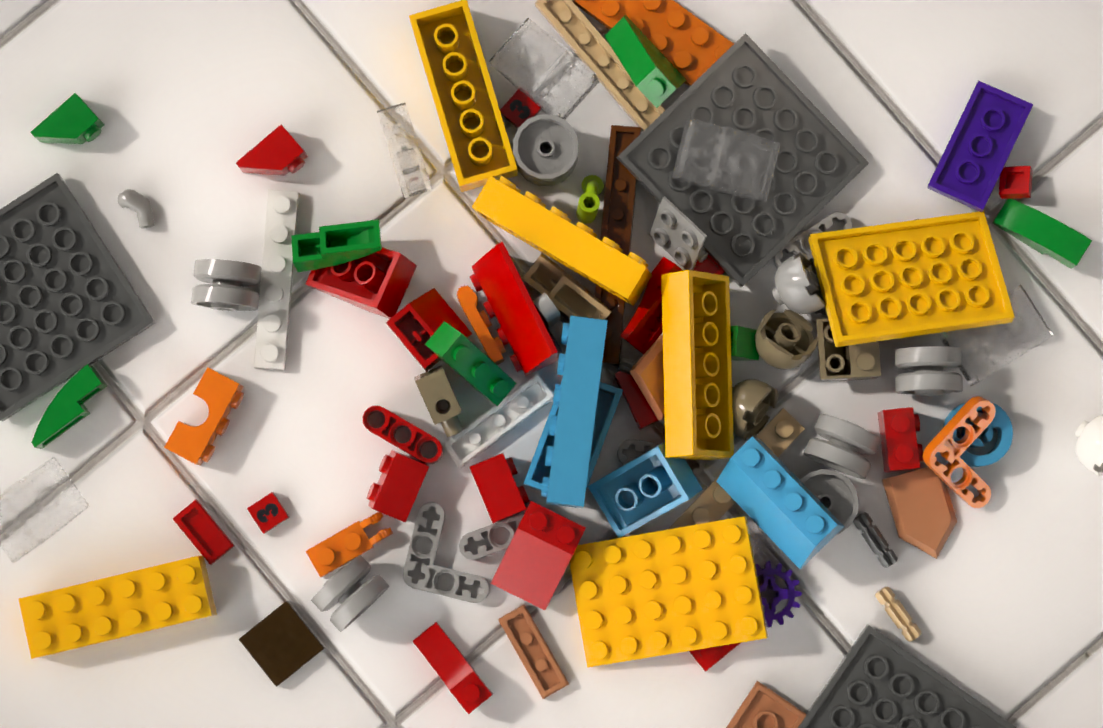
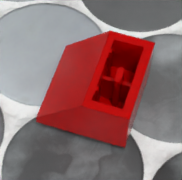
[386,288,472,372]

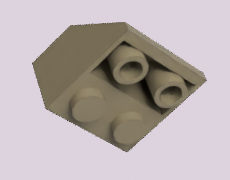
[816,318,881,381]

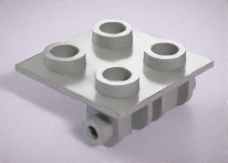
[649,196,708,270]

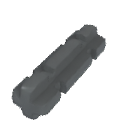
[853,512,898,568]

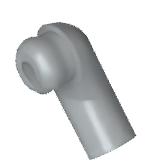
[118,189,154,228]

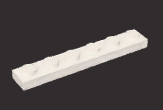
[254,189,299,370]

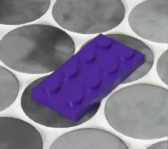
[927,80,1033,212]

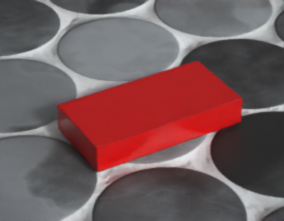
[172,499,235,565]

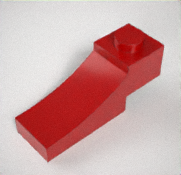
[620,257,683,355]
[413,622,493,714]

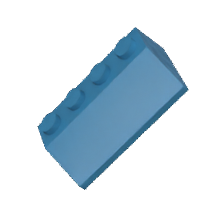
[716,436,845,569]

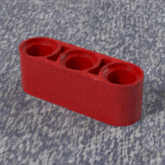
[362,405,443,464]

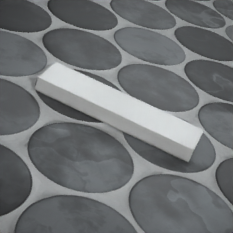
[442,373,554,469]

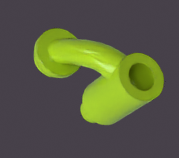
[576,175,604,224]

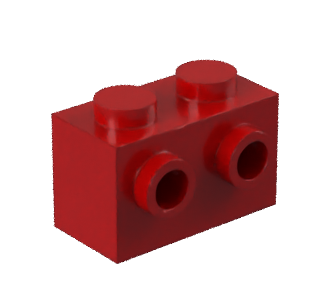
[878,407,924,472]
[367,450,430,523]
[470,453,530,524]

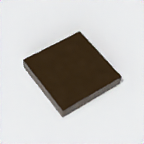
[239,601,325,687]

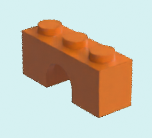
[164,367,244,466]

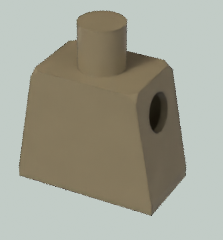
[414,365,464,437]

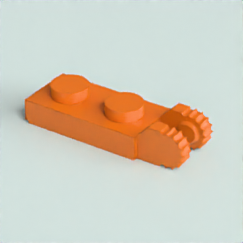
[456,285,506,365]
[306,512,393,578]

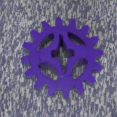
[755,561,802,627]

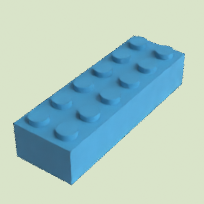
[541,315,608,508]

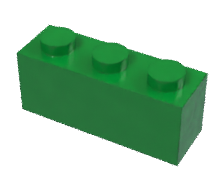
[425,321,517,406]

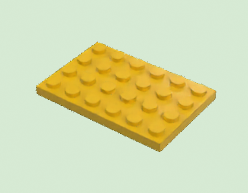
[808,211,1015,347]
[569,516,768,668]

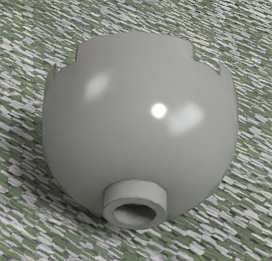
[772,252,826,314]

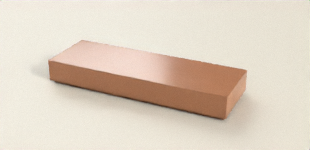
[498,604,569,699]

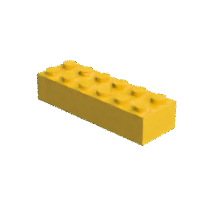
[409,0,518,192]
[472,176,652,306]
[661,270,734,460]
[19,556,217,659]

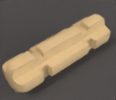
[875,586,922,642]

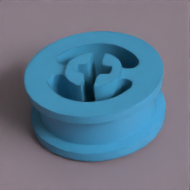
[942,402,1013,467]

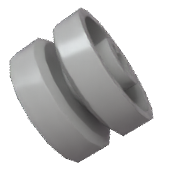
[513,114,579,186]
[191,259,262,311]
[895,346,963,396]
[803,414,882,479]
[800,469,859,535]
[311,555,390,632]

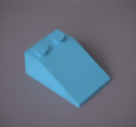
[588,441,703,538]

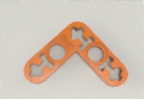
[923,396,996,508]

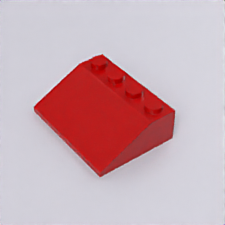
[469,241,558,377]

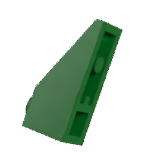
[605,15,687,108]

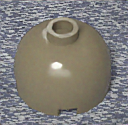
[755,309,818,370]
[732,379,779,440]

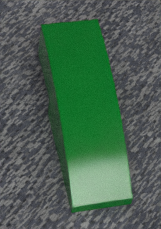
[992,199,1092,269]
[291,219,382,272]
[31,364,107,449]

